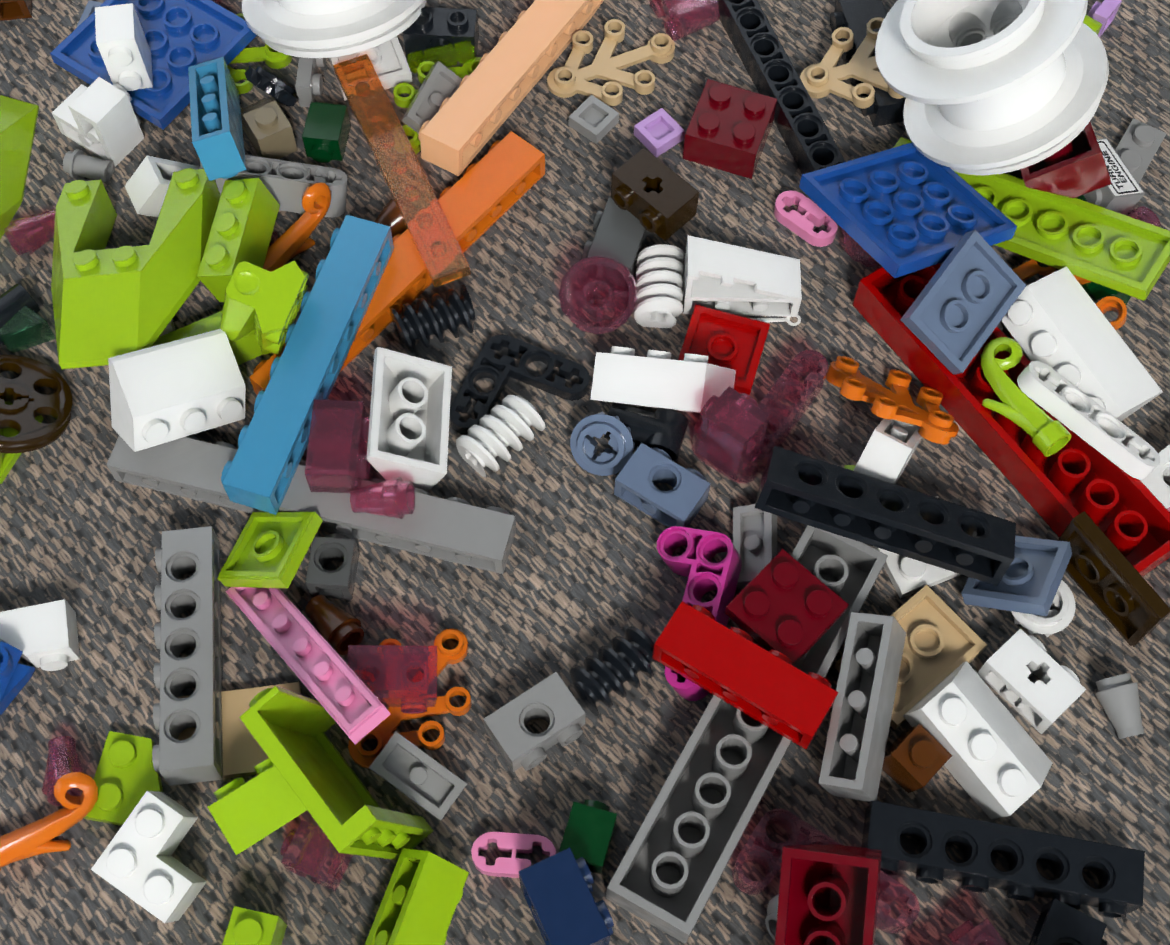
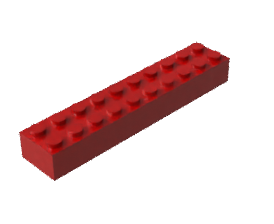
[853,264,1170,577]

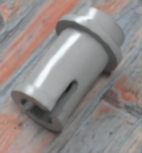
[63,149,115,184]

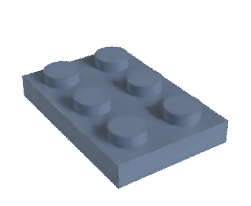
[900,230,1027,375]

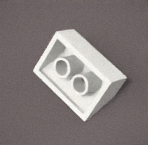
[108,329,246,452]
[366,347,452,492]
[903,661,1053,819]

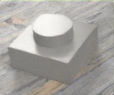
[568,94,619,144]

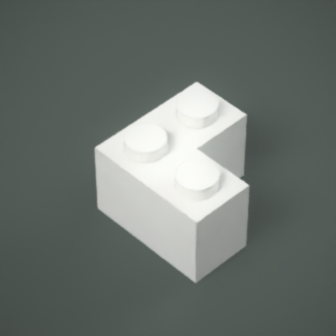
[52,77,144,167]
[91,791,207,923]

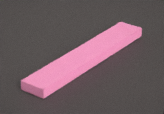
[225,587,391,744]

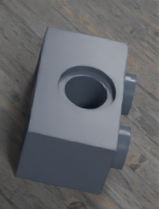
[614,443,711,528]

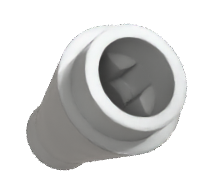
[1095,673,1145,740]

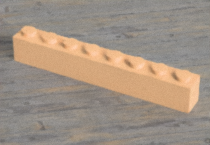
[418,0,604,176]

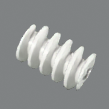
[634,244,684,328]
[456,395,546,477]

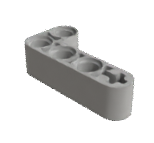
[200,155,347,218]

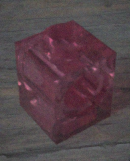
[280,820,353,892]

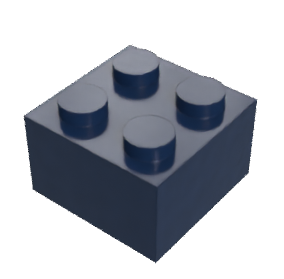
[518,848,614,945]

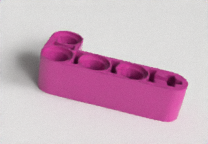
[656,526,742,701]

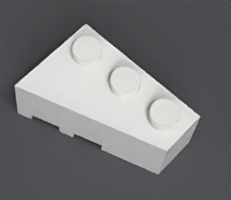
[683,235,802,317]
[590,346,736,417]

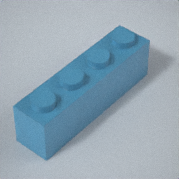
[188,57,246,181]

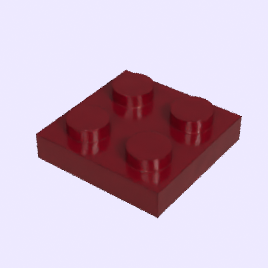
[724,549,849,666]

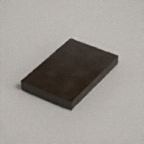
[1057,511,1170,647]

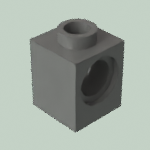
[306,534,359,600]

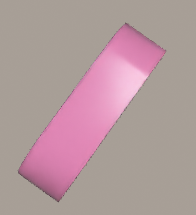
[774,190,838,247]
[471,832,556,878]

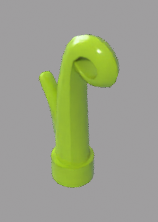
[981,337,1072,457]

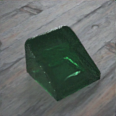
[0,306,56,353]

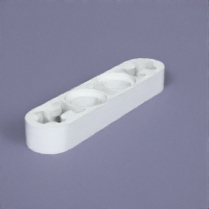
[1017,361,1160,479]

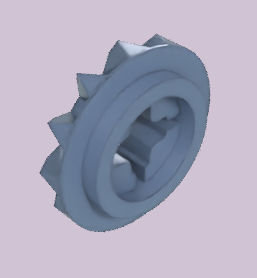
[570,411,635,476]

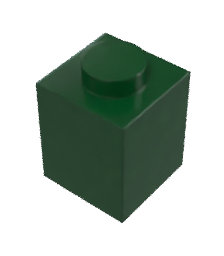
[302,102,351,163]
[559,799,617,875]

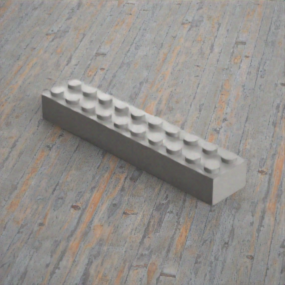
[606,525,888,944]

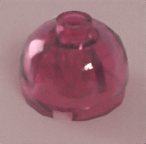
[559,255,638,334]

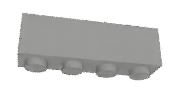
[818,612,906,802]

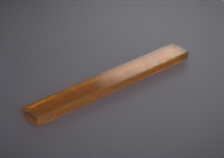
[333,54,471,287]

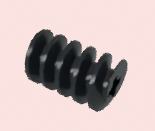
[390,284,476,353]
[570,626,665,716]

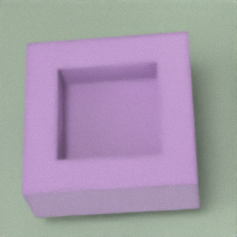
[1088,0,1122,38]
[634,108,685,157]

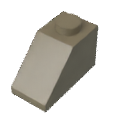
[241,98,298,159]

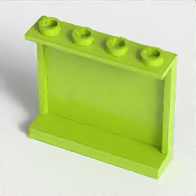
[239,686,433,860]

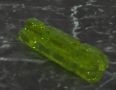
[407,41,475,74]

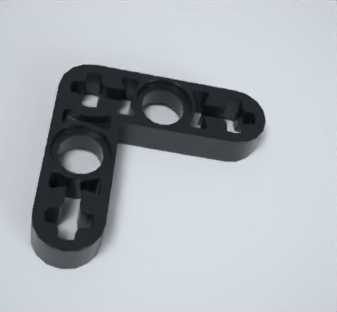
[450,334,590,435]

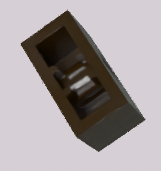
[610,148,699,241]

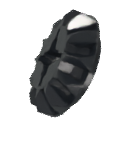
[245,65,299,106]

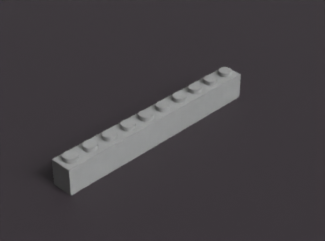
[106,435,516,574]

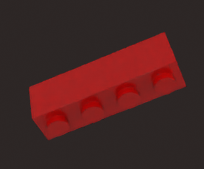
[653,601,838,749]

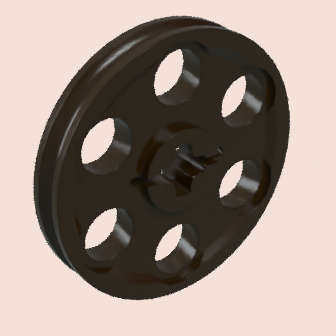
[0,355,73,453]

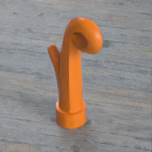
[263,182,331,272]
[0,772,98,870]

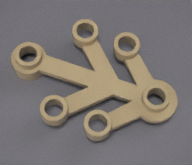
[800,17,904,109]
[547,19,675,106]

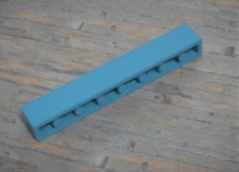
[221,215,394,515]

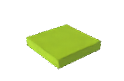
[217,512,323,589]

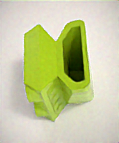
[220,260,309,355]

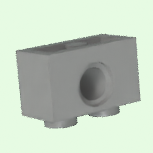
[483,672,586,772]

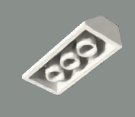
[1001,267,1163,421]

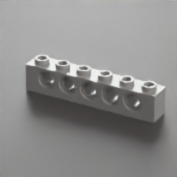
[152,526,223,786]

